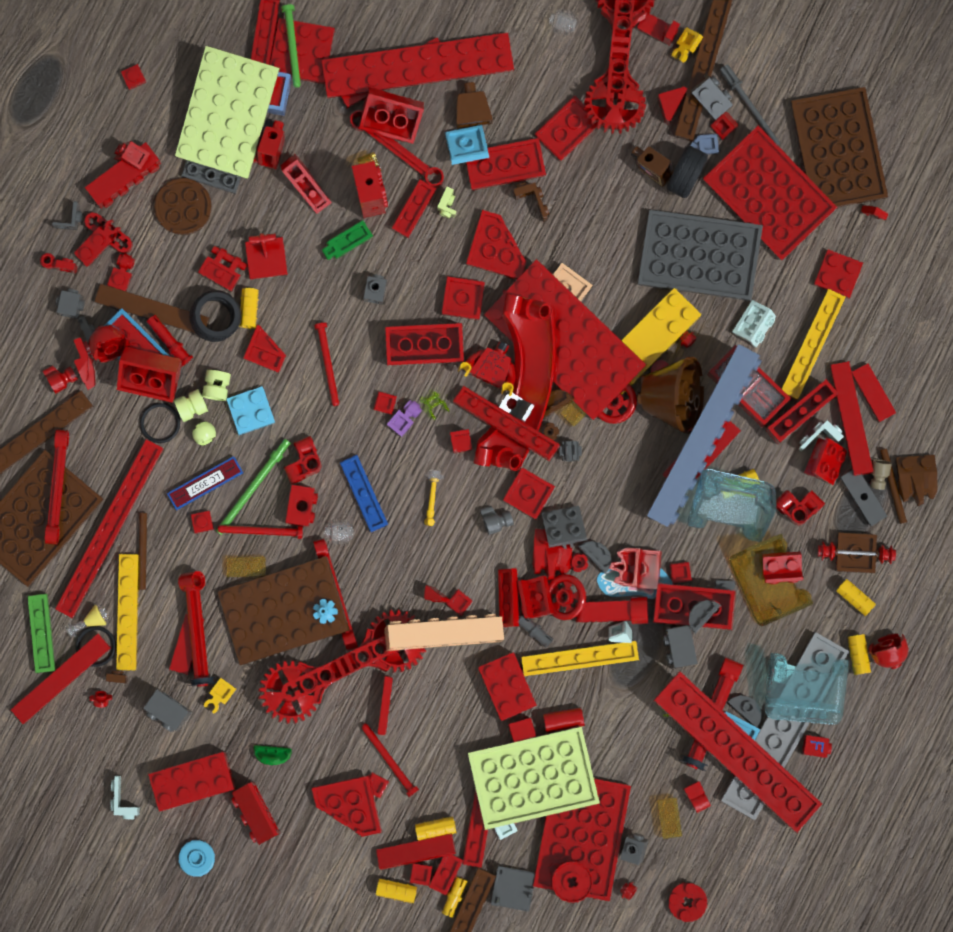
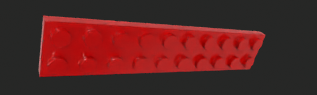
[322,33,514,99]
[653,672,822,833]

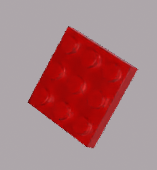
[270,18,335,84]

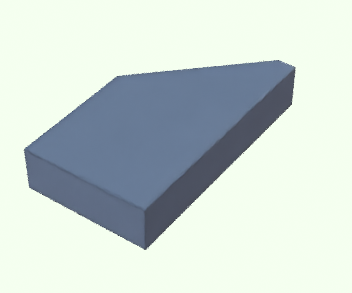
[690,134,719,155]

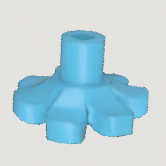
[313,599,338,624]

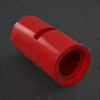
[543,707,585,733]

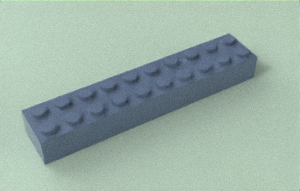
[647,344,762,527]

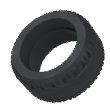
[667,146,708,198]
[189,290,241,342]

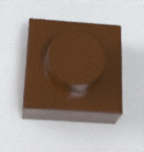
[106,670,128,684]

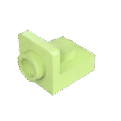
[437,187,456,219]

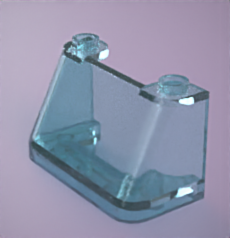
[688,469,776,542]

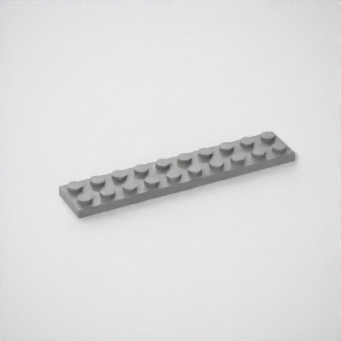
[721,632,849,820]

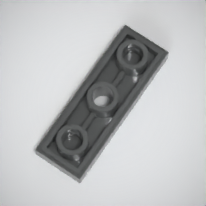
[181,160,242,195]
[840,470,887,527]

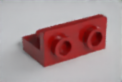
[762,551,803,584]

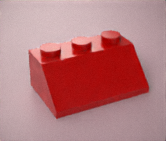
[359,87,424,144]
[117,346,182,403]
[231,782,281,845]

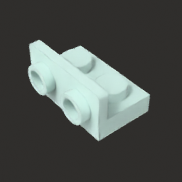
[732,300,776,347]

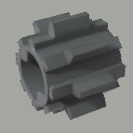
[559,441,582,462]

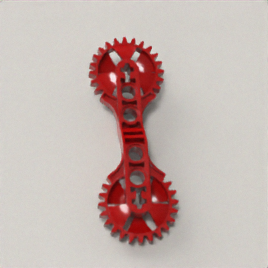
[584,0,655,134]
[258,610,426,724]

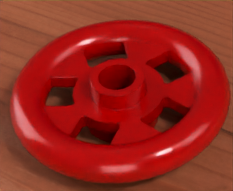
[598,384,637,424]
[548,574,586,620]

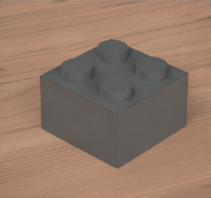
[662,625,698,669]
[143,689,192,732]

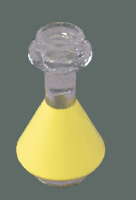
[66,605,110,637]

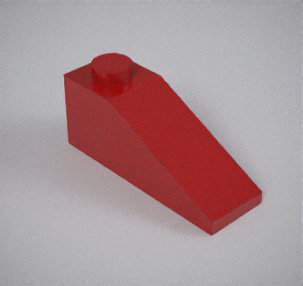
[280,154,332,214]

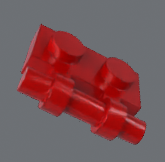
[198,246,248,292]

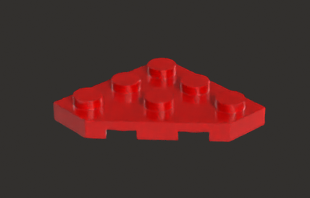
[466,210,526,280]
[312,775,382,837]

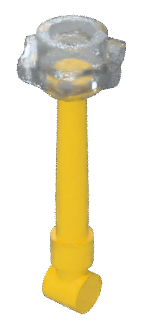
[424,470,444,526]

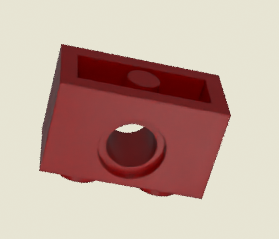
[285,485,318,528]

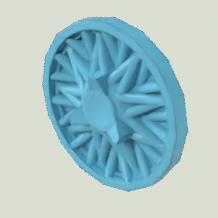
[179,840,215,876]

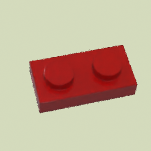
[429,855,463,895]

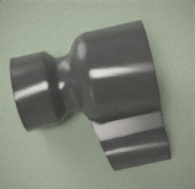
[480,506,514,535]

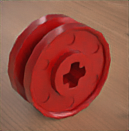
[551,861,593,903]

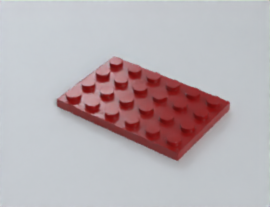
[703,125,838,260]
[533,779,631,901]

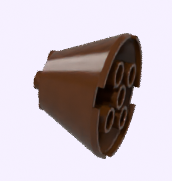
[638,357,704,434]

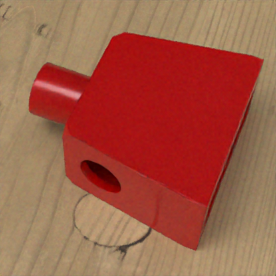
[257,120,285,170]

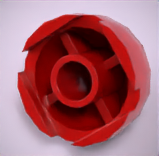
[89,325,129,362]
[868,633,909,669]

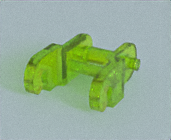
[423,391,450,420]

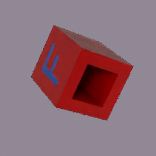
[802,735,832,758]

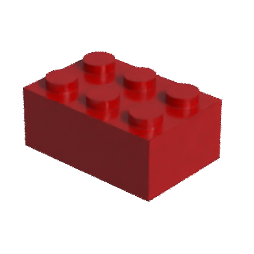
[478,652,537,721]

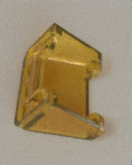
[729,533,813,626]

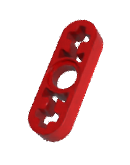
[85,213,133,254]

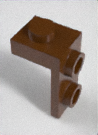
[513,182,550,222]

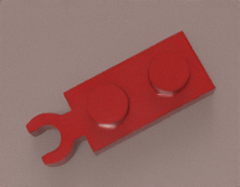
[74,219,121,267]

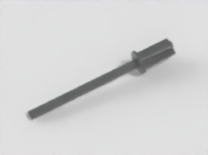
[719,64,780,145]

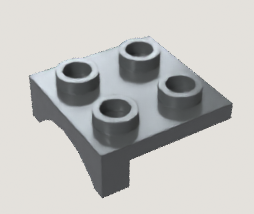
[542,505,587,549]
[491,866,535,912]

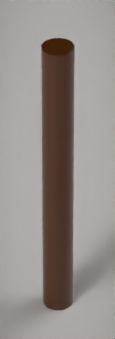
[880,448,907,524]
[138,513,147,590]

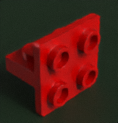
[804,438,847,485]

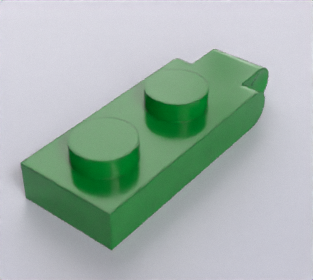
[322,220,373,260]

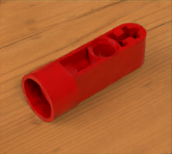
[575,597,648,624]

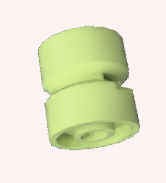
[202,370,231,401]
[174,389,208,422]

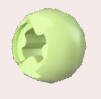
[192,422,216,445]

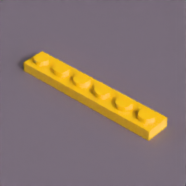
[782,289,846,400]
[116,554,139,670]
[521,641,639,676]

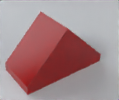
[657,87,688,125]

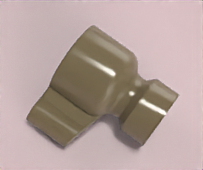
[870,457,892,490]

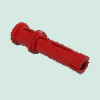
[146,314,194,368]

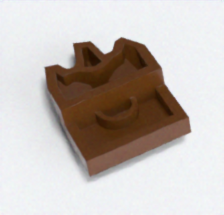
[896,455,937,506]

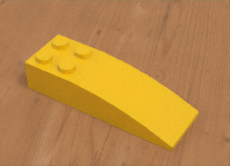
[621,288,702,395]

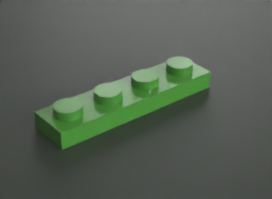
[28,594,56,673]

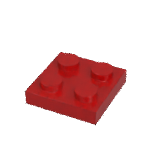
[814,249,863,299]
[442,277,485,320]
[503,467,555,520]

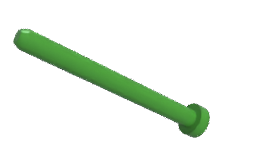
[281,4,301,88]

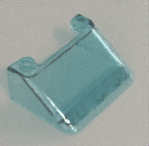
[765,653,848,725]

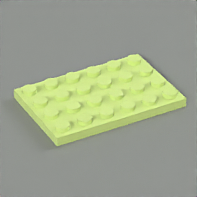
[175,46,280,178]
[468,727,599,830]

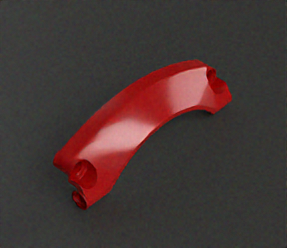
[473,293,555,471]

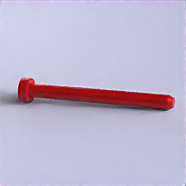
[314,322,339,406]
[218,525,303,539]
[361,723,419,798]

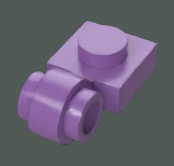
[387,400,422,437]

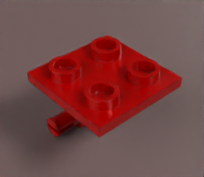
[245,233,288,280]

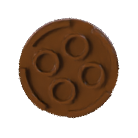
[154,178,212,235]

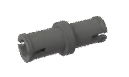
[519,615,553,648]

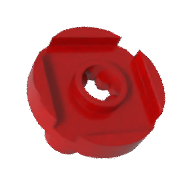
[668,883,707,922]

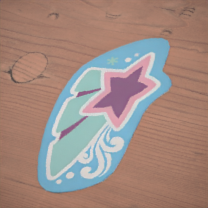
[597,568,673,599]

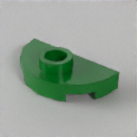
[253,745,292,765]

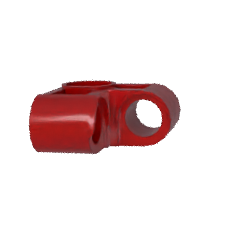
[284,436,322,484]
[773,490,826,526]

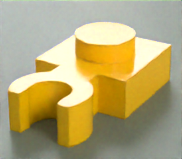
[672,27,703,63]
[204,678,236,714]

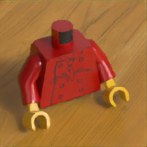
[457,341,516,396]

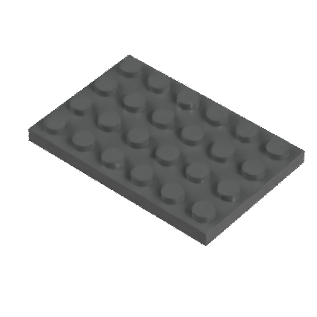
[638,210,763,301]

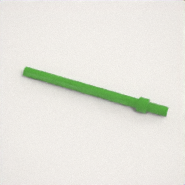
[215,439,291,535]

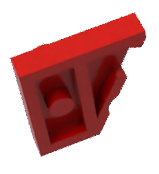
[243,325,286,373]

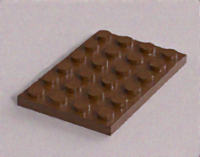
[790,87,888,207]
[0,450,104,587]
[218,557,350,665]

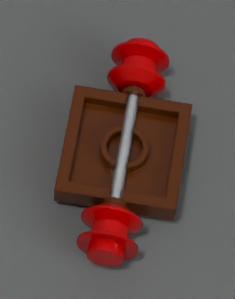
[817,533,896,574]

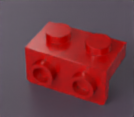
[518,576,554,619]

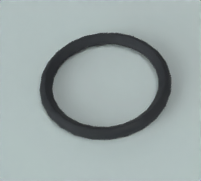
[140,403,180,443]
[75,626,116,667]

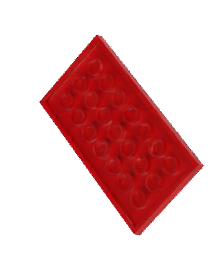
[484,259,647,420]

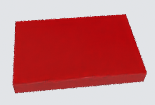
[534,96,597,162]

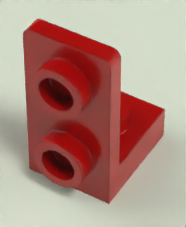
[637,12,680,46]
[114,141,150,170]

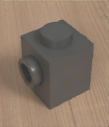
[364,274,387,305]
[56,289,85,319]
[620,833,649,865]

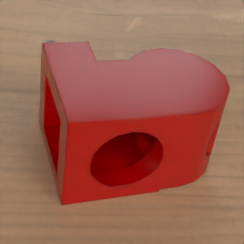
[683,781,711,813]

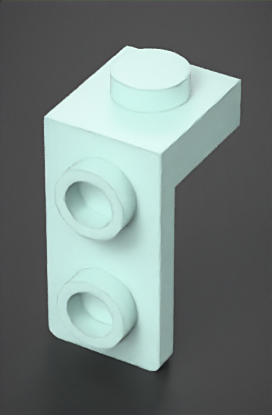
[799,420,844,451]
[111,776,140,819]

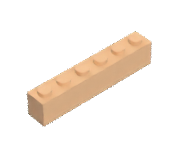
[385,614,504,651]

